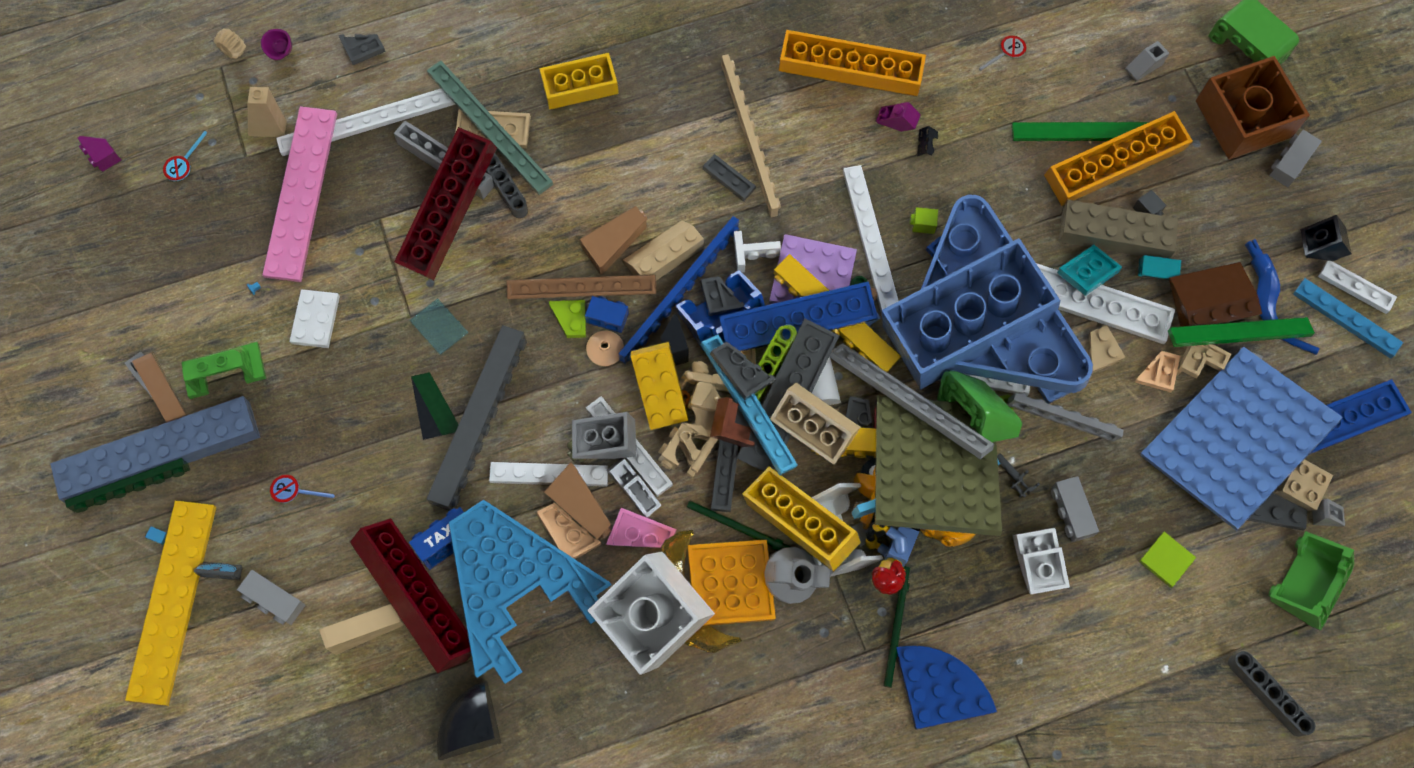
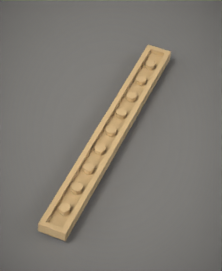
[721,54,781,217]

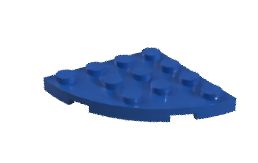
[896,646,997,730]

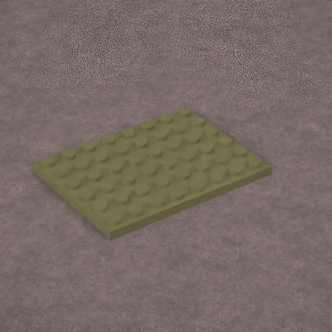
[875,395,1002,536]

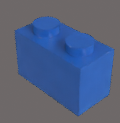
[585,296,629,333]

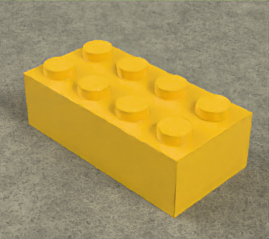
[539,53,619,110]
[631,342,688,430]

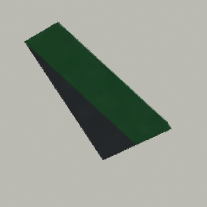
[411,372,459,440]

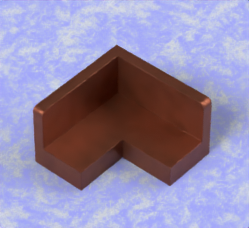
[710,397,755,447]

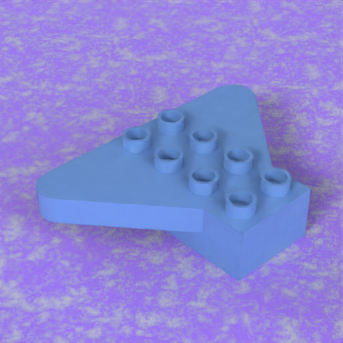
[882,195,1093,393]

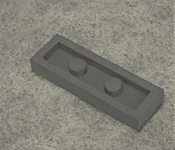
[703,154,756,201]

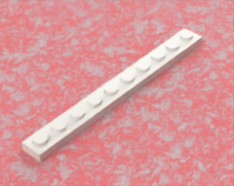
[276,89,455,156]
[843,165,899,336]

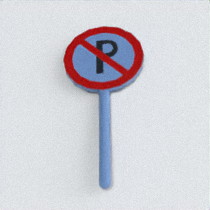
[270,475,335,503]

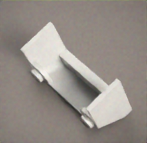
[812,483,883,577]

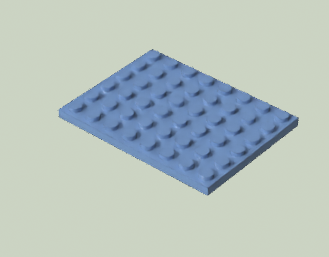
[1141,347,1343,531]

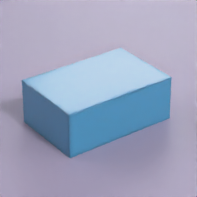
[145,527,167,545]

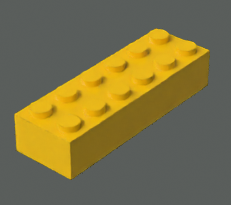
[742,466,861,572]

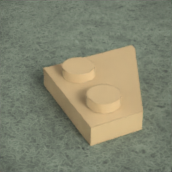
[1089,325,1125,373]

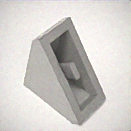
[1312,499,1345,527]

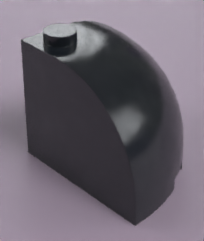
[437,681,501,760]

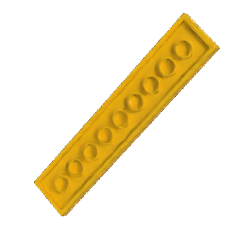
[125,501,216,706]

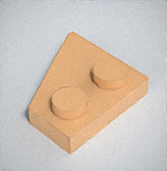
[1135,351,1180,392]

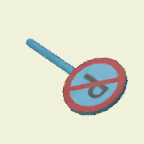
[163,131,207,181]

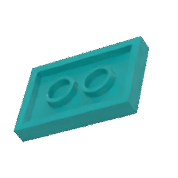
[1057,245,1122,296]

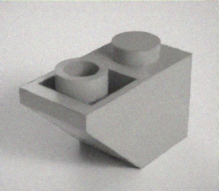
[1125,41,1169,82]

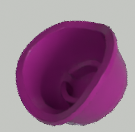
[261,29,292,60]

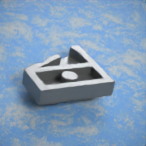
[700,276,744,316]

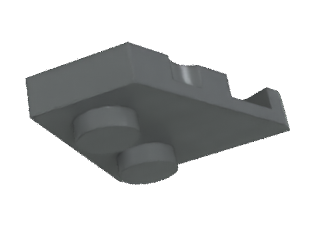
[338,34,386,65]

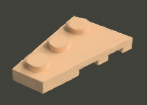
[537,503,601,559]

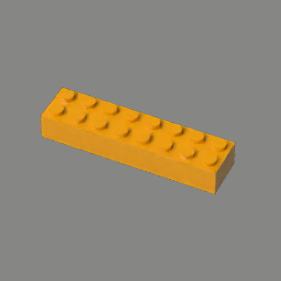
[779,30,926,96]
[1044,111,1193,206]

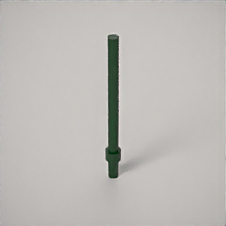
[687,501,791,551]
[884,566,910,688]

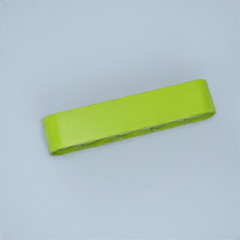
[755,325,797,402]

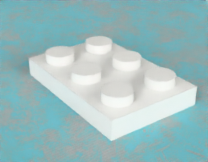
[289,289,340,348]

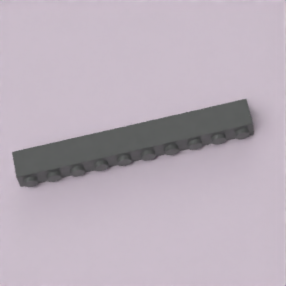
[427,325,527,511]

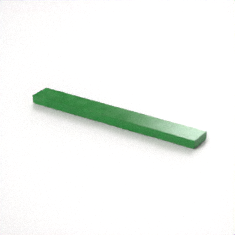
[1011,122,1149,141]
[1168,317,1315,347]

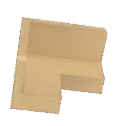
[1177,344,1231,378]

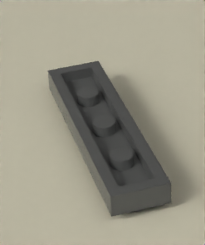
[711,440,739,513]

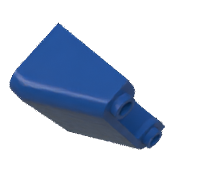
[676,270,765,352]

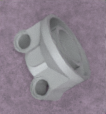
[764,547,831,604]

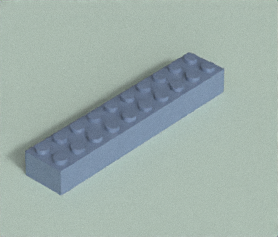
[50,396,261,503]

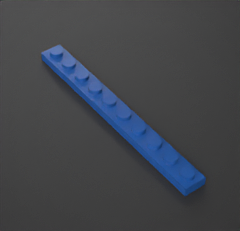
[619,216,739,364]

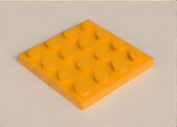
[687,540,776,626]

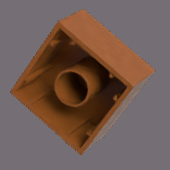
[1195,56,1310,160]

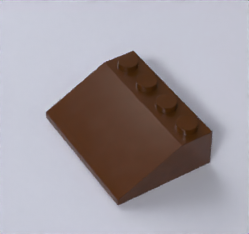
[1169,262,1262,327]

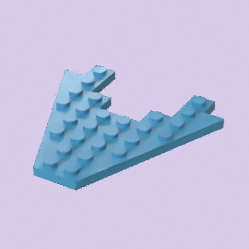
[448,500,612,684]

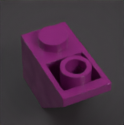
[876,102,921,132]
[77,136,121,172]

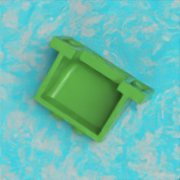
[181,342,266,399]

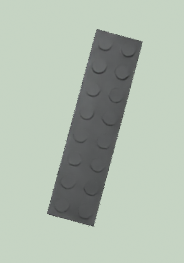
[736,319,839,472]

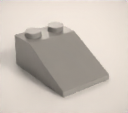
[572,412,636,459]

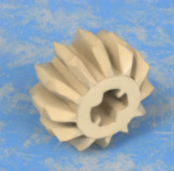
[214,28,246,59]

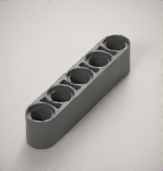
[486,153,528,218]
[1228,651,1316,737]

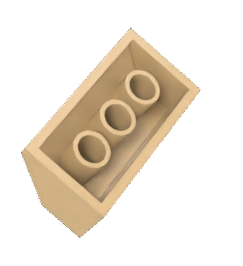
[623,220,704,281]
[770,383,861,464]

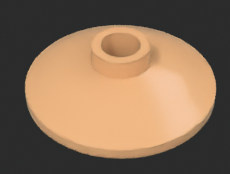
[586,330,624,366]

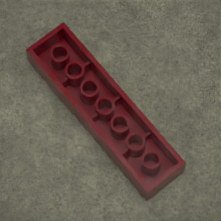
[394,127,497,281]
[350,518,471,674]

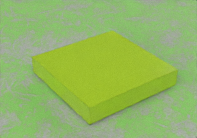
[1139,532,1197,588]

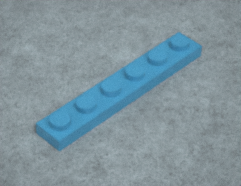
[1293,278,1403,359]

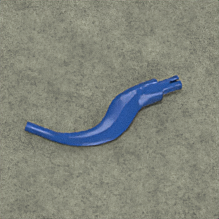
[1245,239,1319,355]

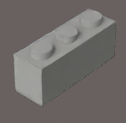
[1269,130,1322,187]
[1051,476,1099,542]
[237,570,306,625]

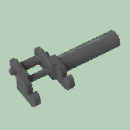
[997,453,1040,498]

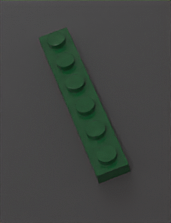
[65,458,190,513]

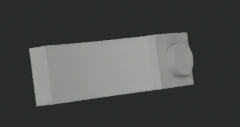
[606,458,662,518]

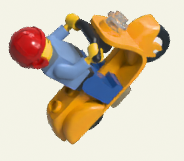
[851,458,976,595]

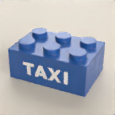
[409,507,464,570]

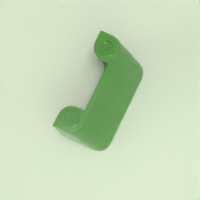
[937,370,1022,442]
[1268,531,1354,630]

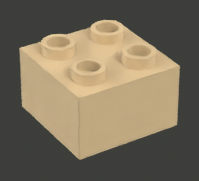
[1273,459,1333,511]

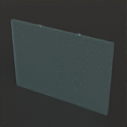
[410,298,468,355]

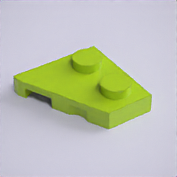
[549,300,586,338]

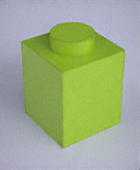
[910,207,938,234]

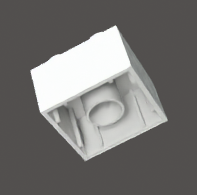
[587,552,715,675]

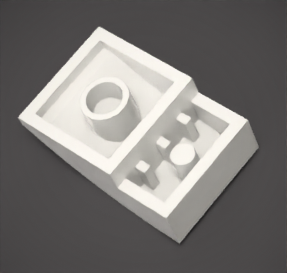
[1013,528,1070,594]

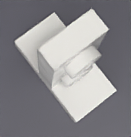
[734,231,781,272]

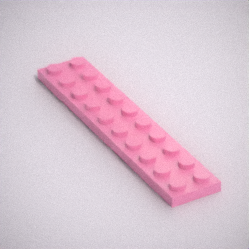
[263,106,337,282]

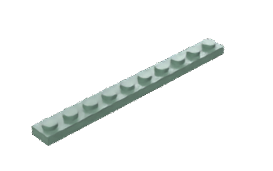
[427,61,553,195]

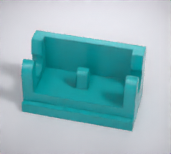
[1138,255,1181,279]

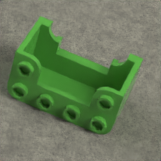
[1208,0,1299,64]

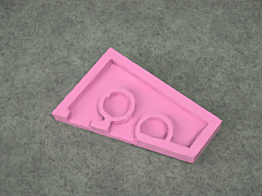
[606,508,677,548]

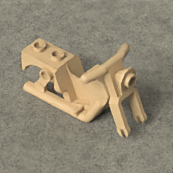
[658,361,729,477]

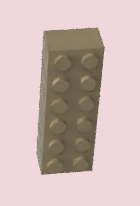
[1059,200,1178,259]

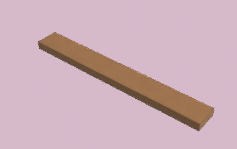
[506,275,657,299]

